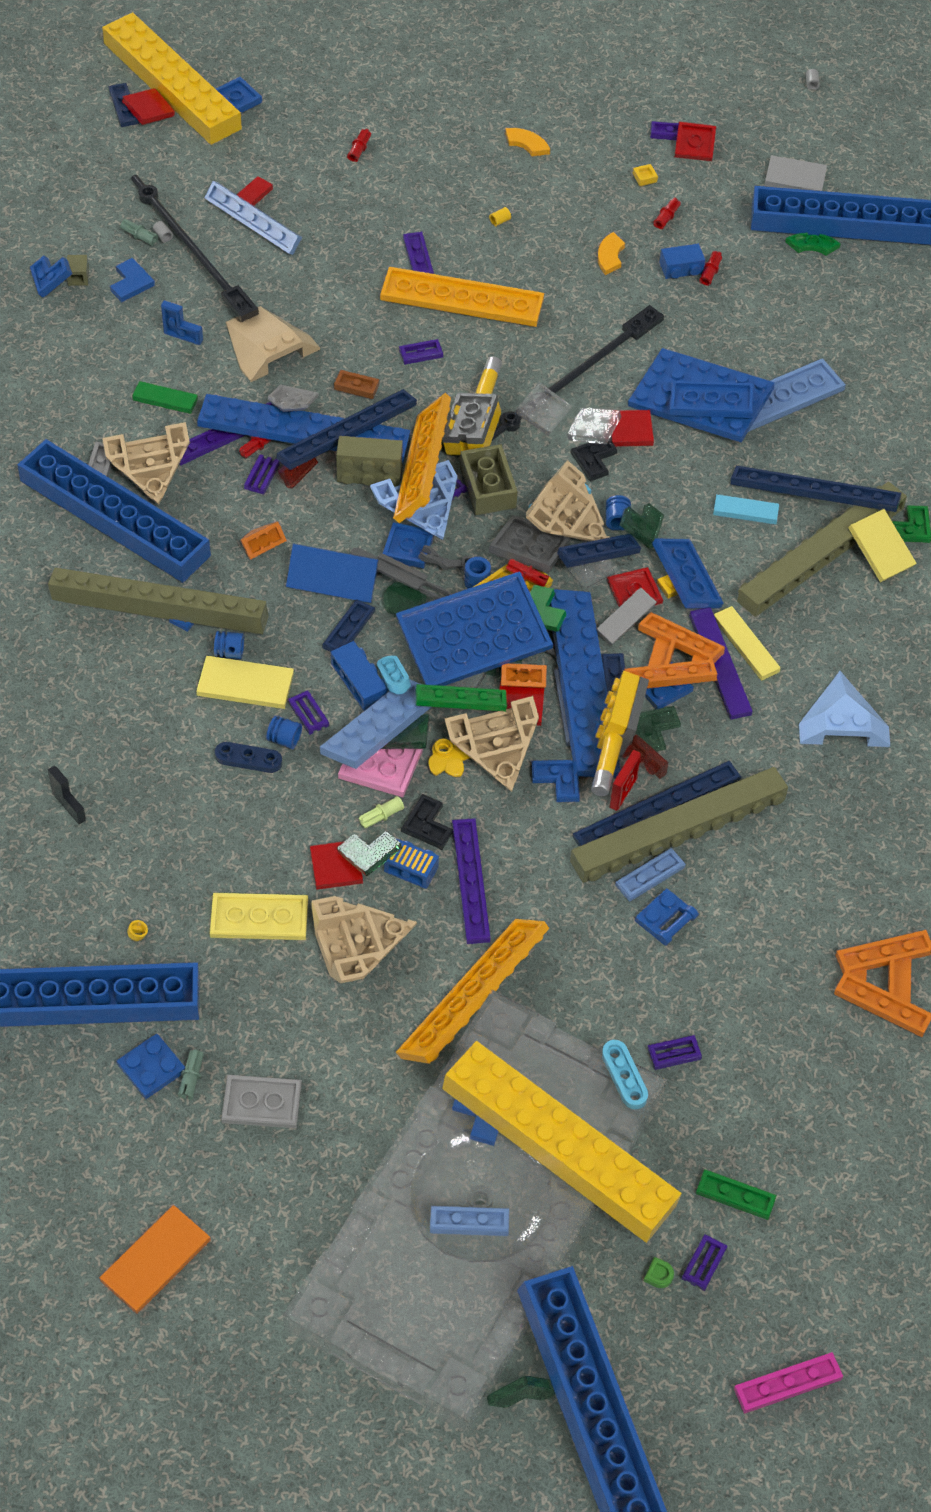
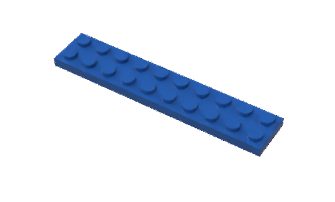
[197,394,410,463]
[549,589,621,778]

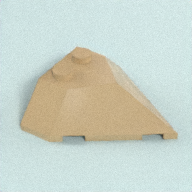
[102,422,190,505]
[526,460,610,541]
[445,696,539,792]
[312,896,417,983]

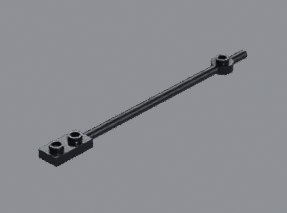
[131,175,259,322]
[492,305,664,441]

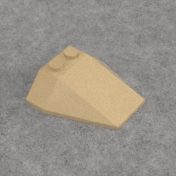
[226,306,320,382]

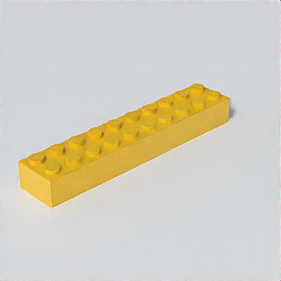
[102,12,242,145]
[442,1041,682,1243]

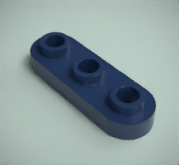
[215,742,282,773]

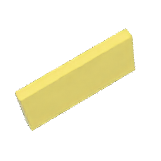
[196,656,294,709]
[210,893,308,940]

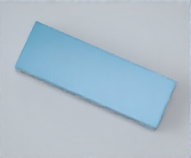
[713,494,779,524]

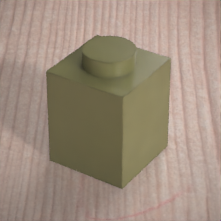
[67,255,89,286]

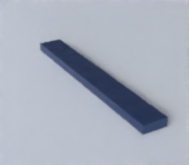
[276,389,417,470]
[731,465,901,512]
[573,760,742,846]

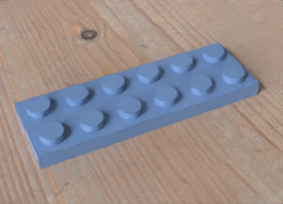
[748,358,845,432]
[320,680,431,769]

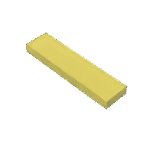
[714,606,780,681]

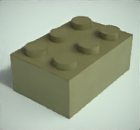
[337,436,403,486]
[460,444,518,515]

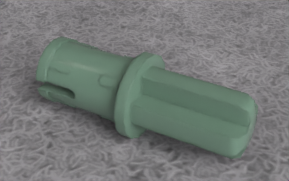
[120,219,158,246]
[178,1049,204,1100]

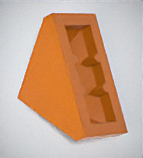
[240,521,287,560]
[501,663,547,688]

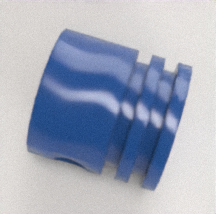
[606,495,631,531]
[464,557,491,589]
[214,631,245,660]
[266,715,302,750]

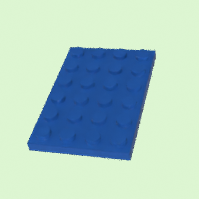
[628,348,775,443]
[396,571,553,686]

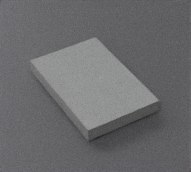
[764,155,827,191]
[221,1075,302,1128]

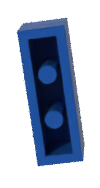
[331,641,389,711]

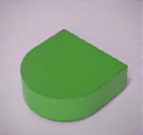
[644,1257,674,1288]

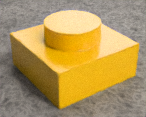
[633,164,658,186]
[657,575,678,599]

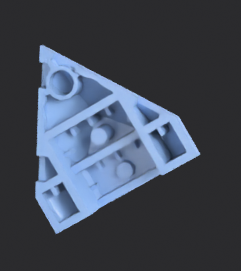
[370,460,457,540]
[799,671,890,747]

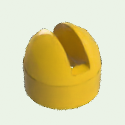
[127,920,148,941]

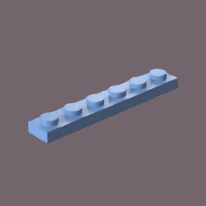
[204,181,302,255]

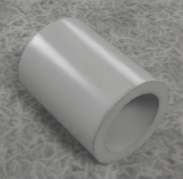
[806,69,820,89]
[152,221,173,243]

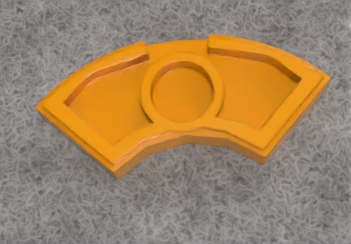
[505,128,550,157]
[598,232,625,275]

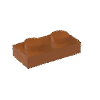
[334,370,379,399]

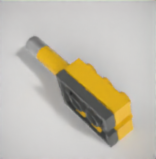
[442,356,502,455]
[591,671,649,796]

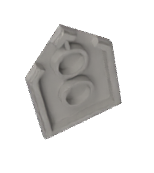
[268,384,319,412]

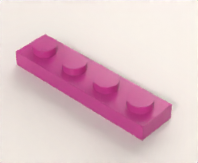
[734,1352,843,1414]

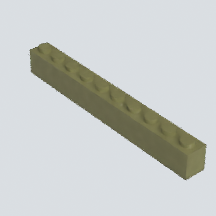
[737,481,907,617]
[48,567,269,634]
[570,766,788,883]

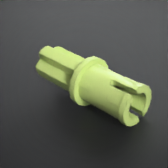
[359,796,404,828]

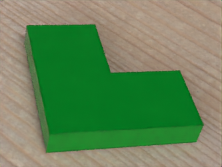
[892,505,931,543]
[530,585,567,632]

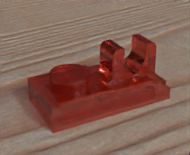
[278,458,318,489]
[623,734,669,779]

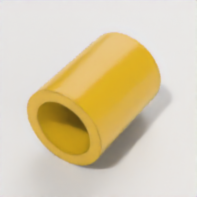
[489,207,511,227]

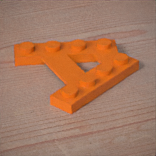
[625,612,725,688]
[834,930,931,1037]

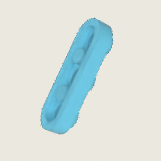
[377,656,411,694]
[602,1040,648,1109]

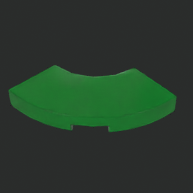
[785,233,841,256]

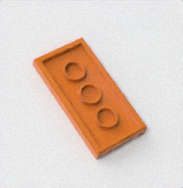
[99,1205,211,1314]

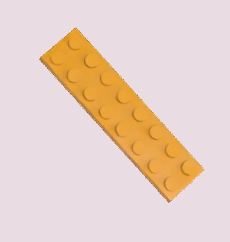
[380,267,544,327]
[393,393,451,523]
[396,919,549,1064]

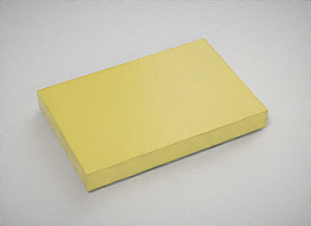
[848,509,917,583]

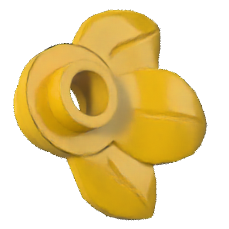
[429,738,470,777]

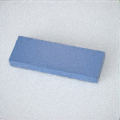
[615,848,686,902]
[430,1206,509,1236]

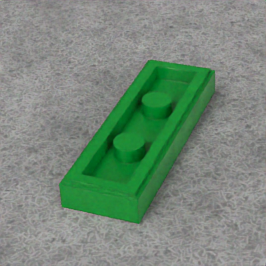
[132,381,198,414]
[696,1169,777,1220]

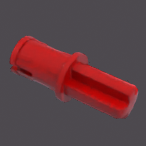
[347,129,371,162]
[653,198,681,230]
[699,251,722,286]
[239,436,272,458]
[506,559,550,587]

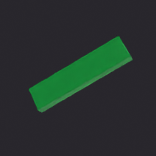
[415,684,507,712]

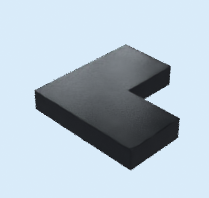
[571,436,617,482]
[48,766,86,824]
[401,794,453,850]

